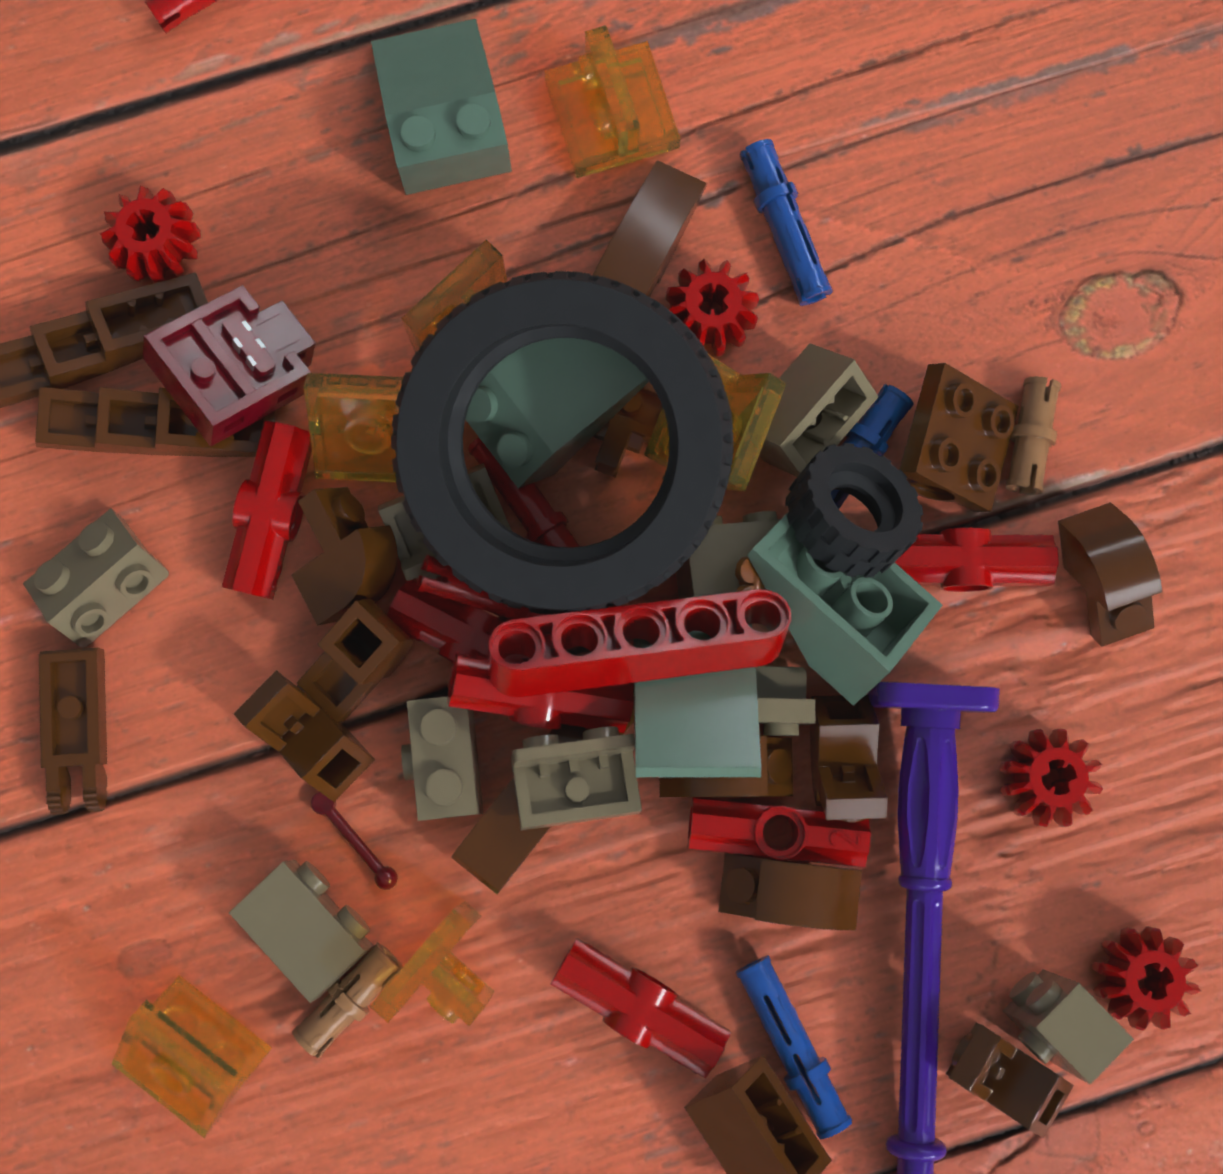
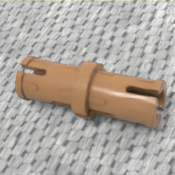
[1006,376,1061,495]
[292,943,404,1058]

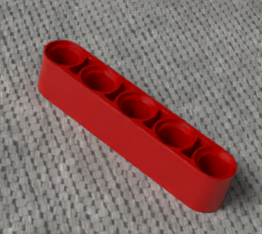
[489,589,791,697]

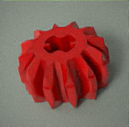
[100,185,201,283]
[666,259,759,357]
[999,729,1104,827]
[1091,926,1201,1030]

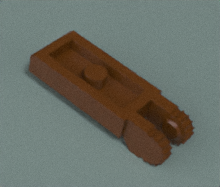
[39,647,108,815]

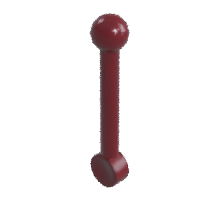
[311,792,398,890]

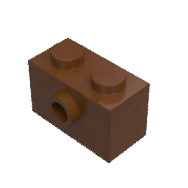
[684,1055,832,1174]

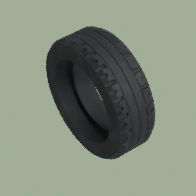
[391,271,733,615]

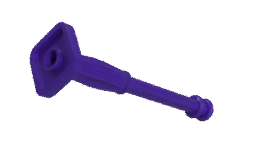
[867,682,1000,1174]

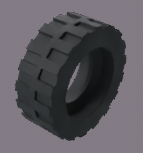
[785,443,923,578]

